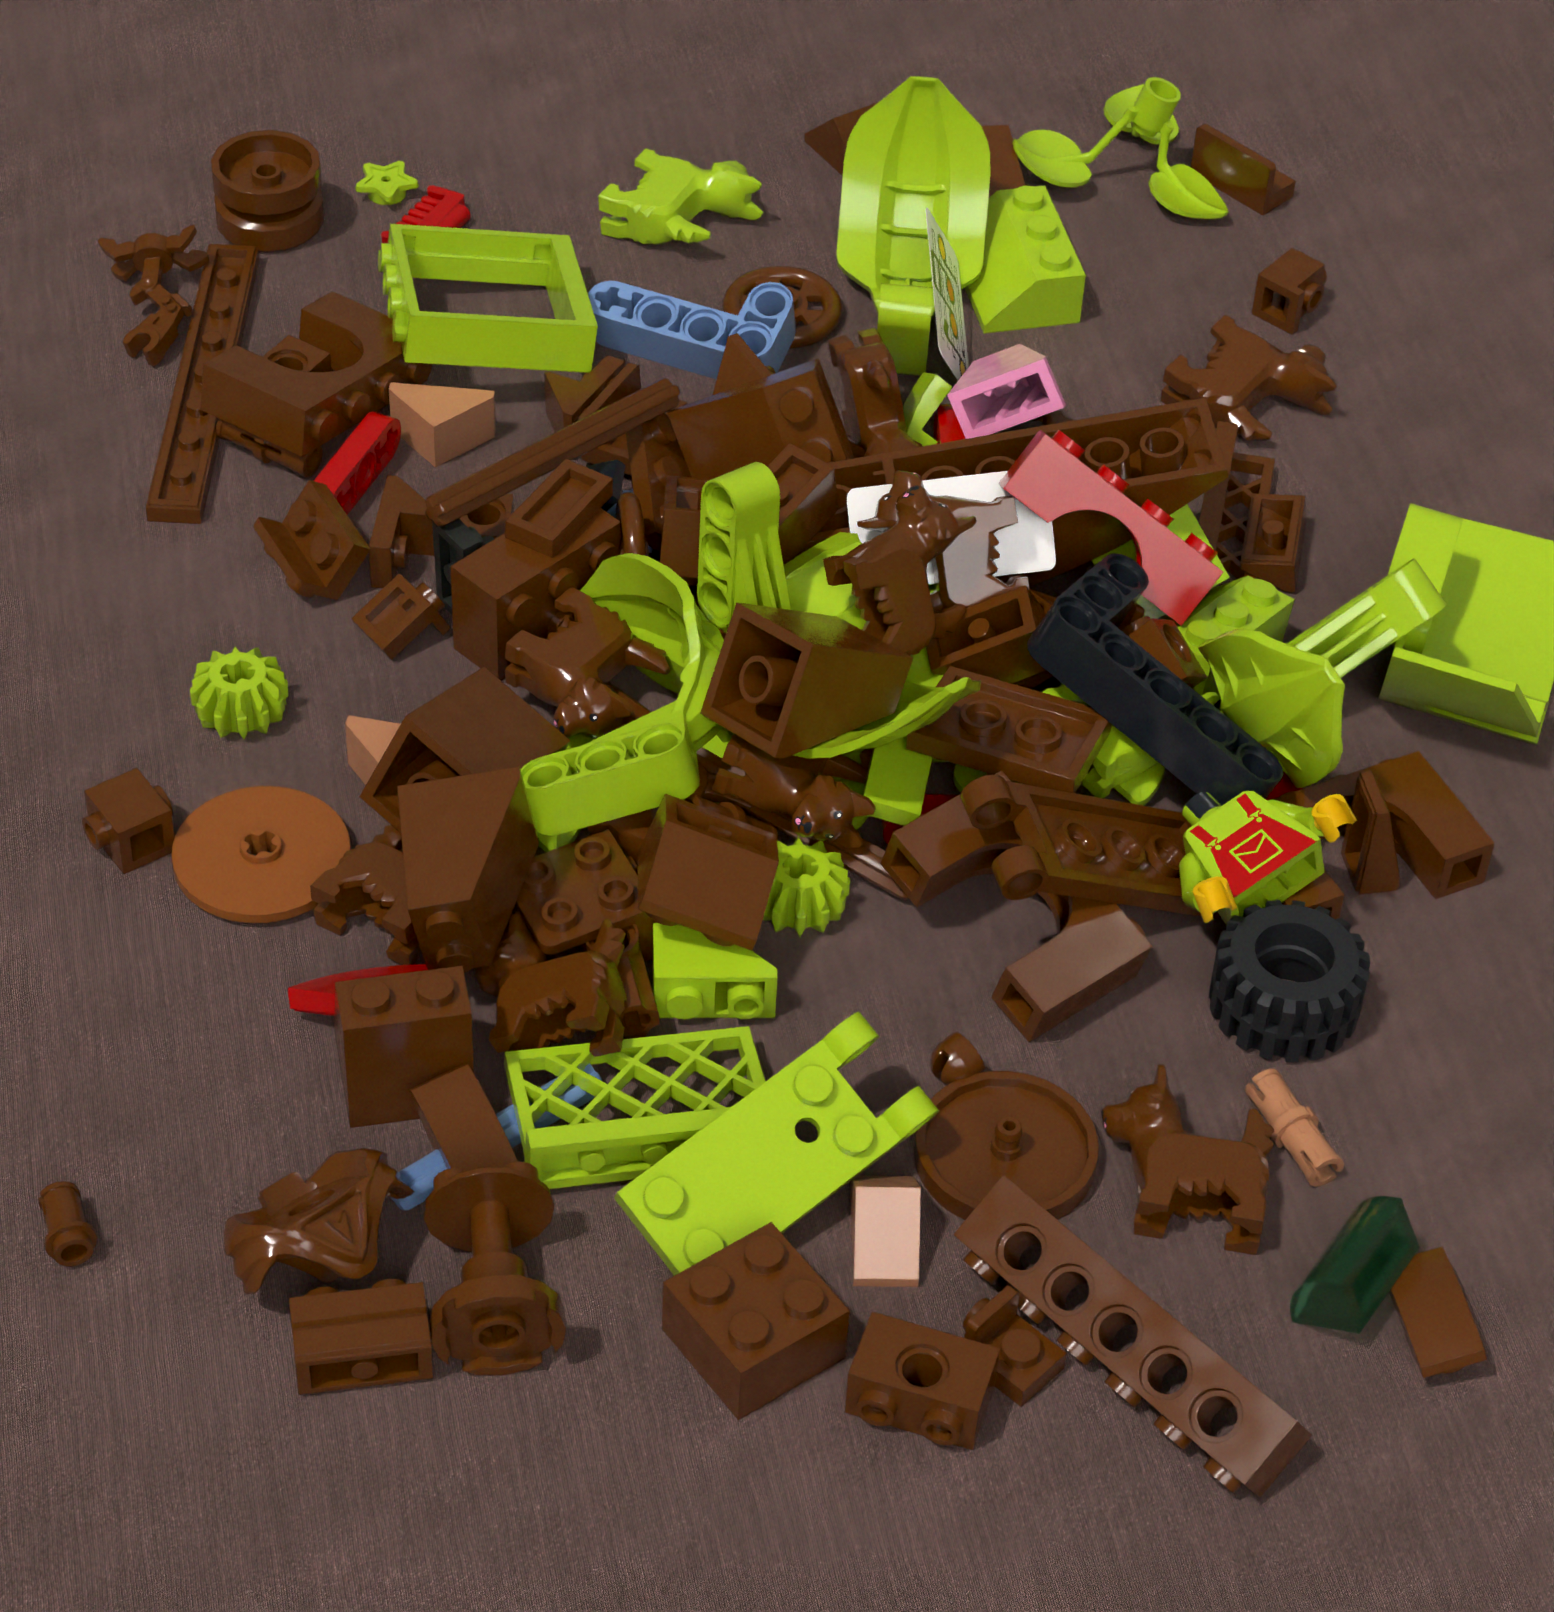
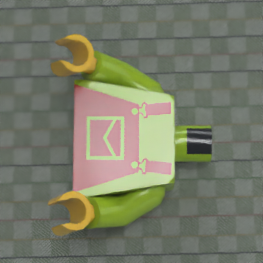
[1179,791,1357,926]

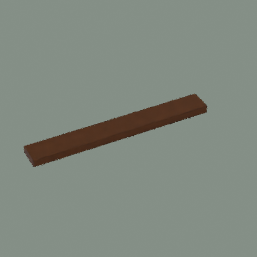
[146,244,260,524]

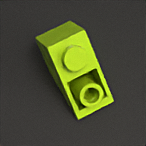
[652,923,777,1019]

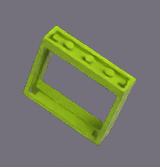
[378,224,598,373]

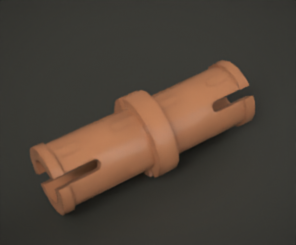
[1245,1069,1344,1187]

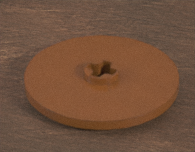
[171,786,351,923]

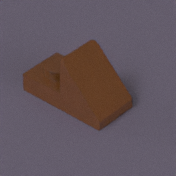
[544,355,625,432]
[369,475,434,588]

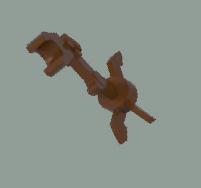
[98,225,209,366]

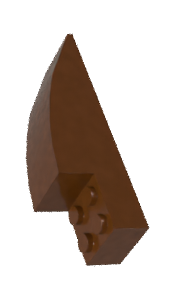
[793,397,1228,587]

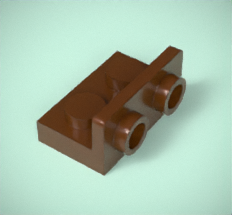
[253,480,371,601]

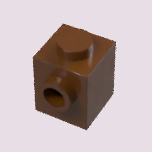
[82,768,175,874]

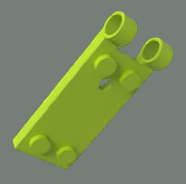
[614,1011,939,1276]

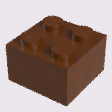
[662,1222,850,1420]

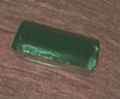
[1290,1196,1420,1334]

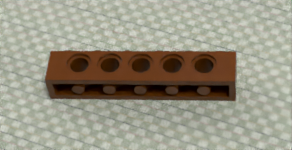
[953,1175,1312,1498]

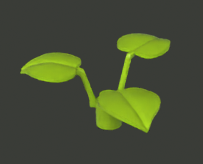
[1012,77,1229,219]

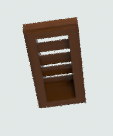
[1341,771,1400,895]

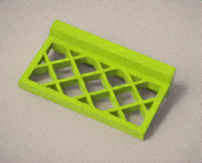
[504,1026,765,1189]

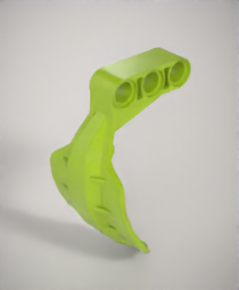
[836,76,991,376]
[697,462,981,759]
[521,553,734,836]
[1198,558,1447,788]

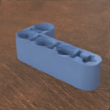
[588,280,796,379]

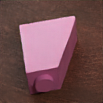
[947,344,1066,439]

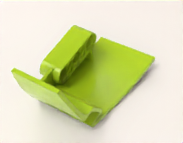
[1378,503,1554,745]

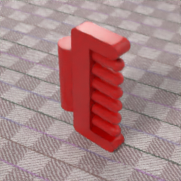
[381,185,471,244]

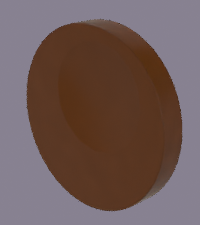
[914,1071,1099,1220]

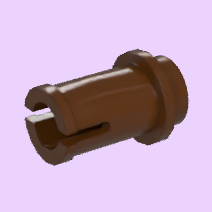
[38,1181,97,1267]

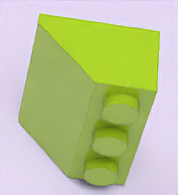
[965,185,1086,334]
[1159,576,1295,701]

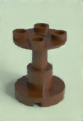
[423,1162,566,1375]

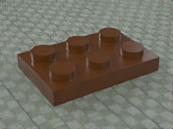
[906,666,1112,793]

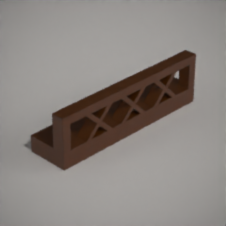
[1199,421,1275,589]

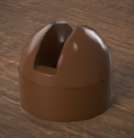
[930,1032,985,1086]

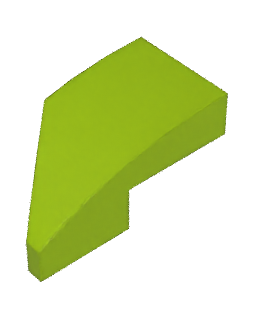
[903,372,952,446]

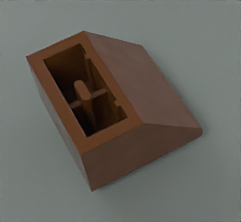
[637,793,779,951]

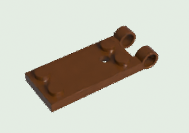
[960,775,1221,919]

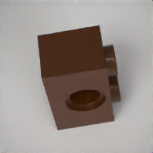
[845,1311,1000,1450]

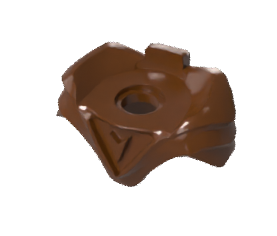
[224,1148,415,1295]

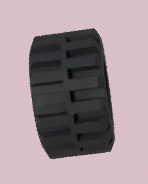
[1208,900,1371,1062]

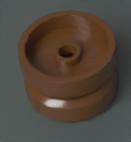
[211,130,324,252]

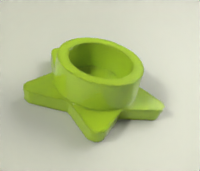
[355,161,419,205]

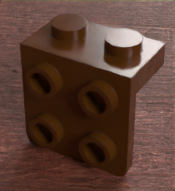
[515,829,658,962]

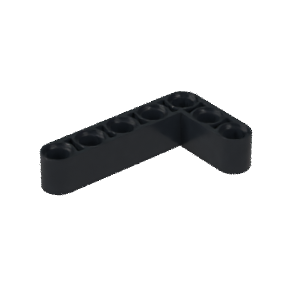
[1027,553,1283,806]

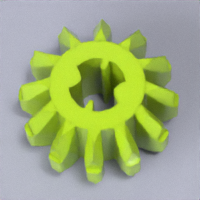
[190,645,289,740]
[763,836,850,937]

